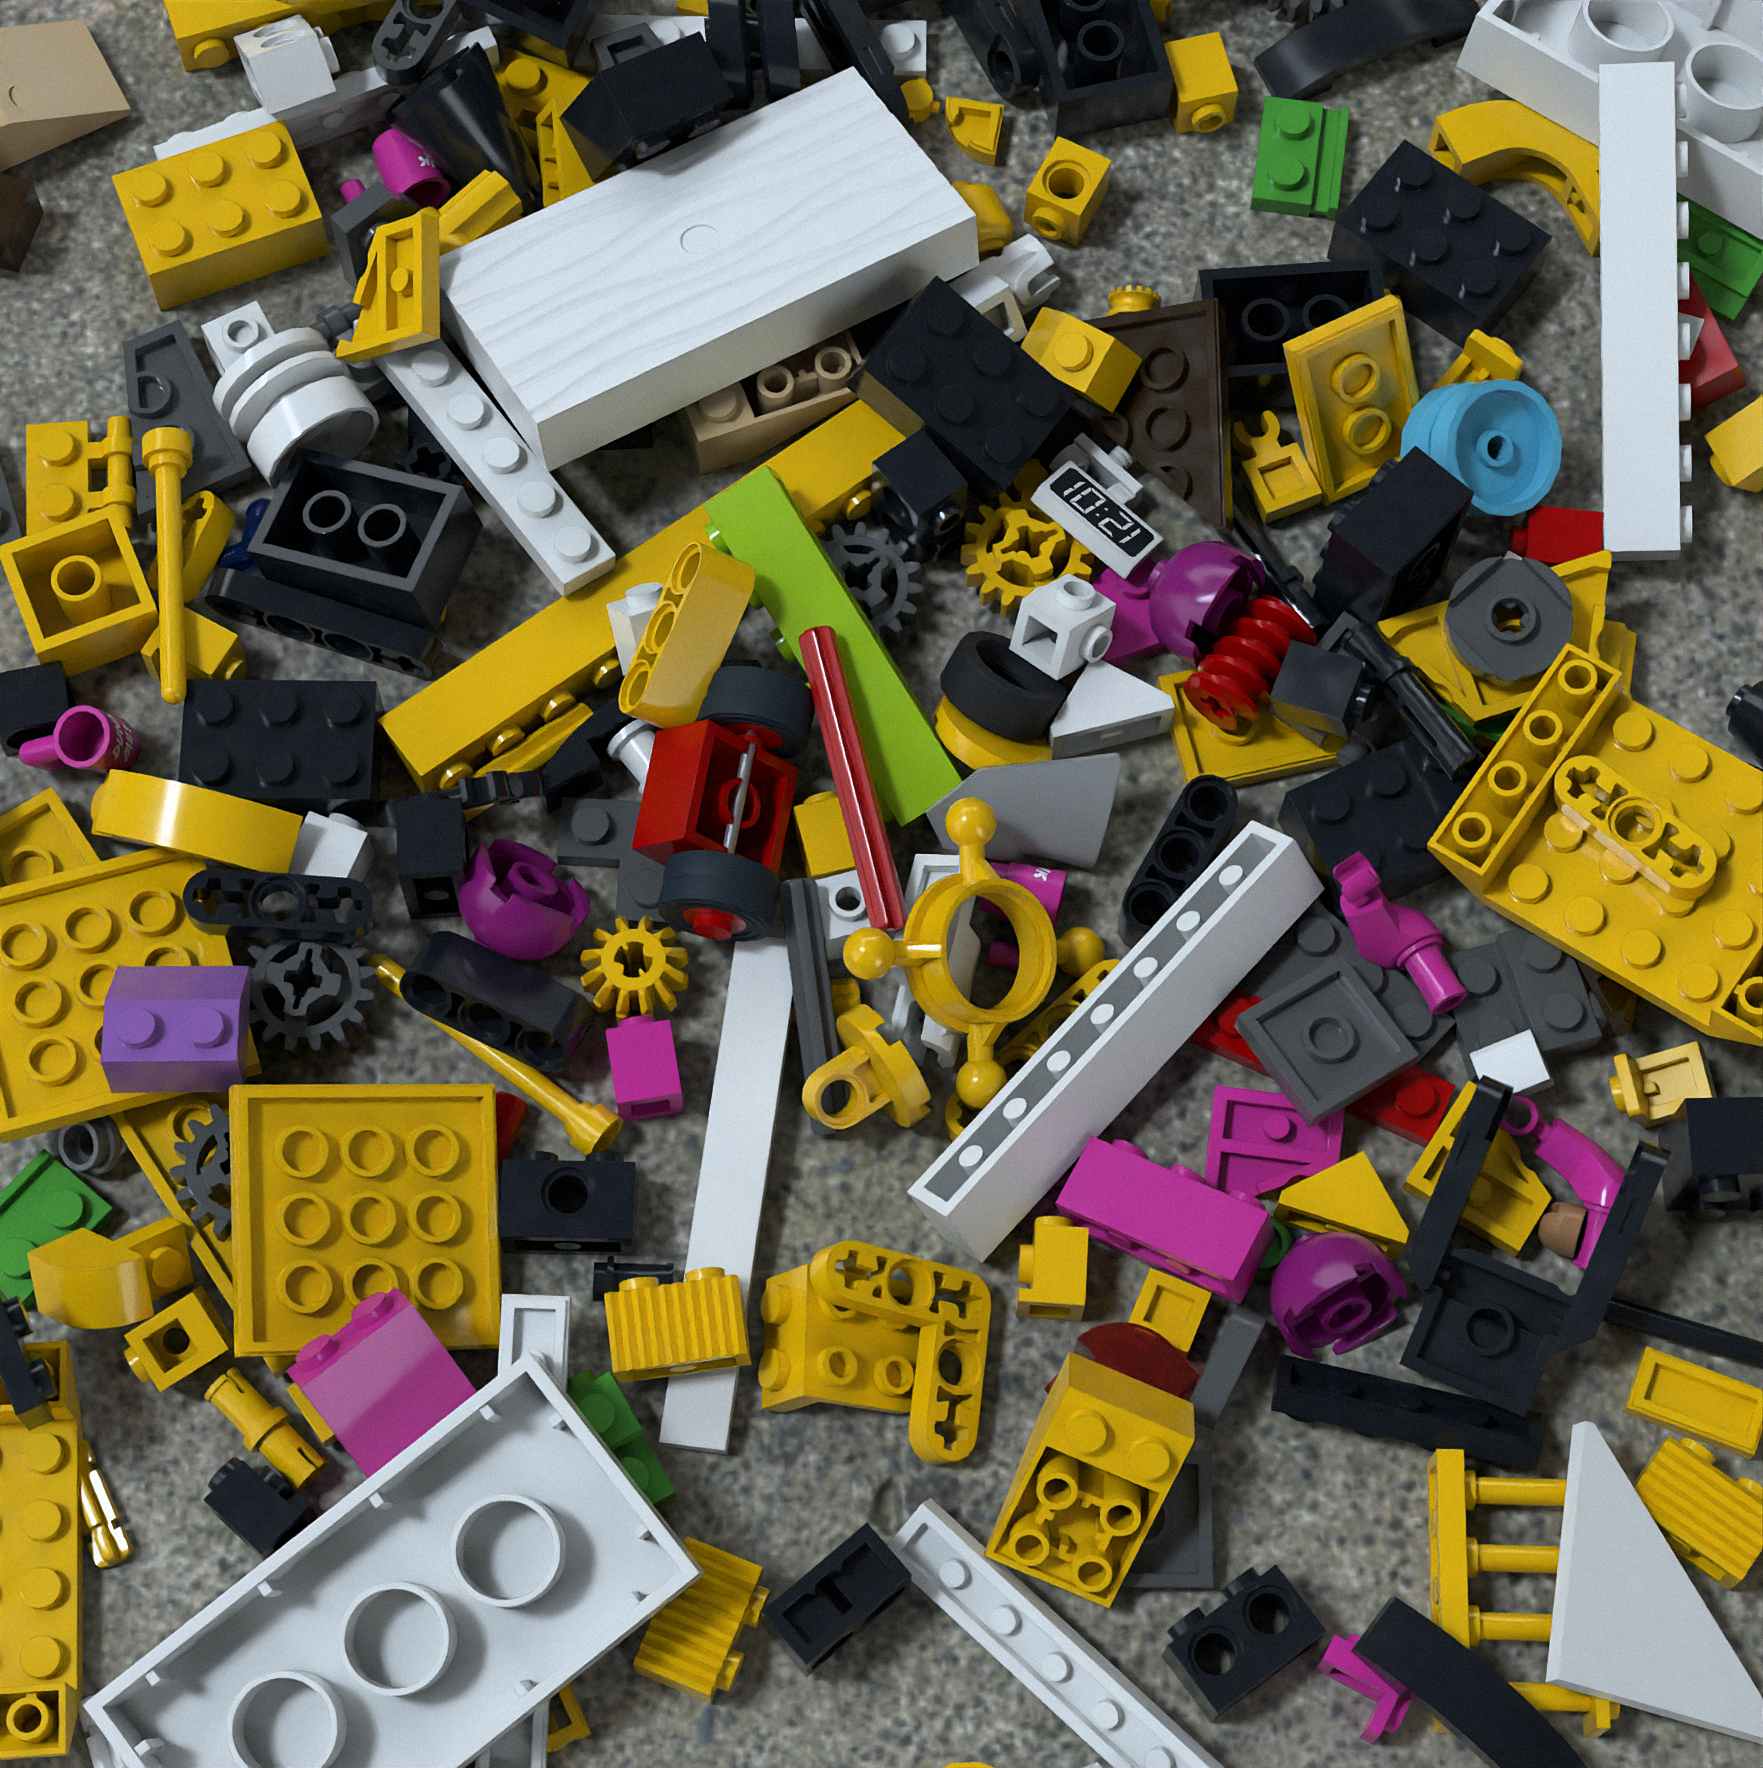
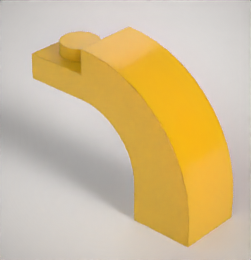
[1427,100,1600,257]
[90,769,303,874]

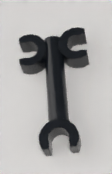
[375,770,547,828]

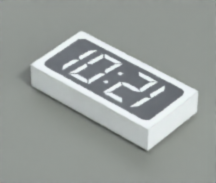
[1030,460,1164,579]

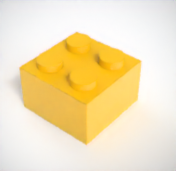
[0,504,159,677]

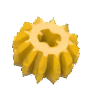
[581,914,689,1023]

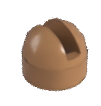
[1536,1202,1588,1258]

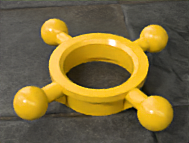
[843,797,1105,1110]

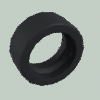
[940,631,1066,741]

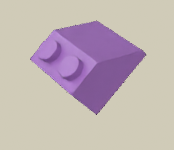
[101,966,251,1093]

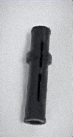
[1211,492,1332,640]
[1340,620,1485,783]

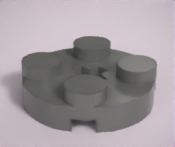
[1443,556,1573,687]

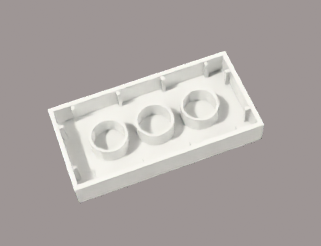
[1456,0,1763,240]
[439,66,979,472]
[83,1351,706,1768]

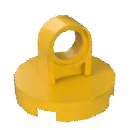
[802,1004,931,1129]

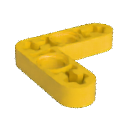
[810,1240,991,1465]

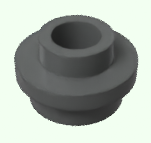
[58,1115,121,1176]

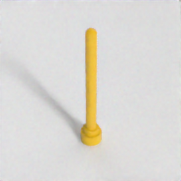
[142,427,193,705]
[367,953,623,1156]

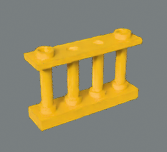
[1427,1449,1620,1738]

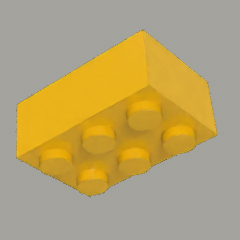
[111,119,331,311]

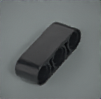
[1117,774,1238,950]
[399,931,595,1073]

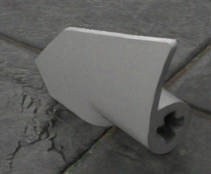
[926,753,1122,869]

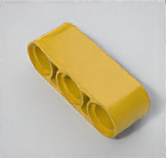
[618,541,756,729]

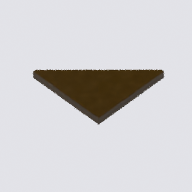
[1016,298,1233,534]

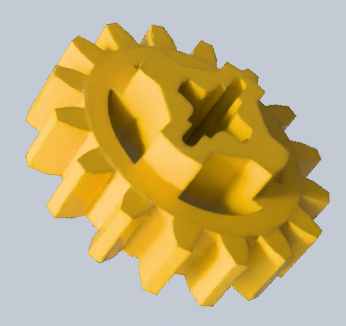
[960,488,1095,618]

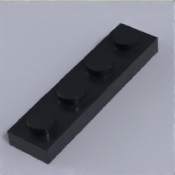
[1271,1354,1542,1471]

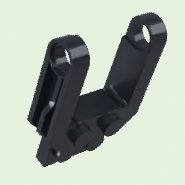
[799,0,1040,132]
[1399,1074,1672,1418]

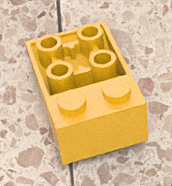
[984,1351,1195,1608]

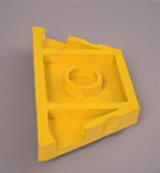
[1377,549,1612,727]

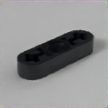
[183,868,375,944]

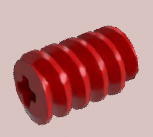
[1183,594,1317,731]

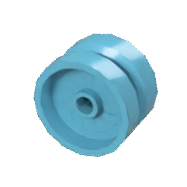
[1400,379,1562,518]

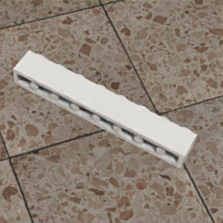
[1598,61,1692,561]
[907,820,1325,1263]

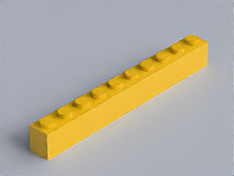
[378,399,907,793]

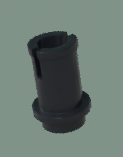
[593,1256,674,1302]

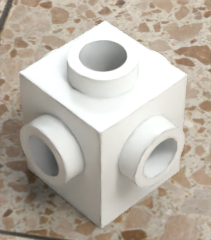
[1009,573,1117,681]

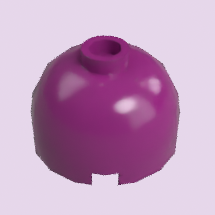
[1147,541,1266,668]
[459,838,591,961]
[1269,1231,1408,1359]

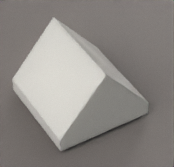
[1470,1029,1555,1103]

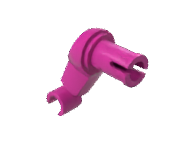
[1333,851,1468,1015]
[1501,1096,1626,1269]

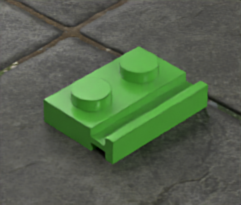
[1250,96,1350,221]
[1676,191,1763,326]
[0,1148,117,1310]

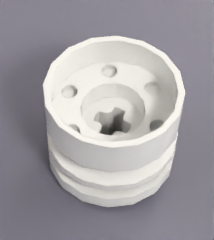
[212,327,379,490]

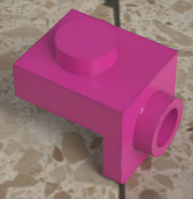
[1315,1634,1412,1744]

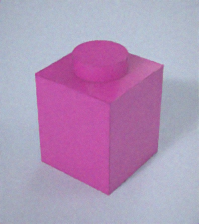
[605,1016,684,1122]

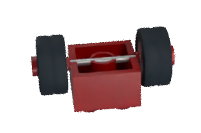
[631,666,816,942]

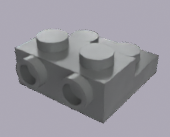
[1443,927,1607,1083]

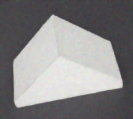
[1048,659,1175,760]

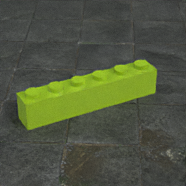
[702,464,967,829]

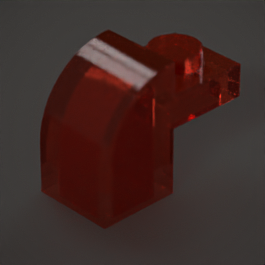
[1044,1322,1199,1399]

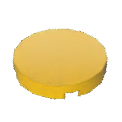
[932,695,1053,770]

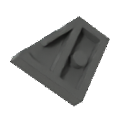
[330,182,432,290]

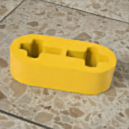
[147,490,235,605]

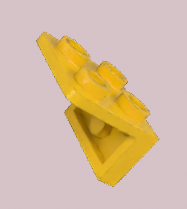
[758,1263,919,1415]

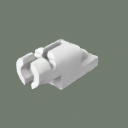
[948,234,1061,343]
[890,854,981,1068]

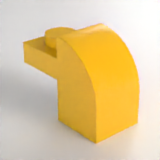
[27,1216,194,1329]

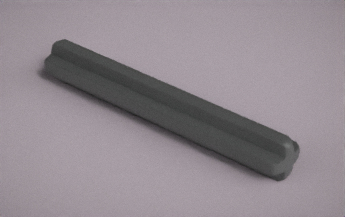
[779,878,849,1135]

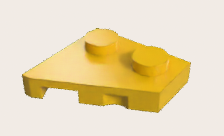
[336,213,440,364]
[1402,1080,1552,1258]

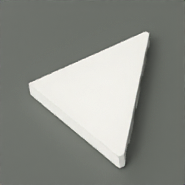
[1545,1421,1763,1745]

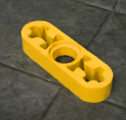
[1554,755,1717,900]

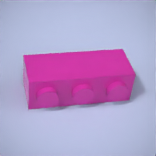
[1055,1136,1276,1304]

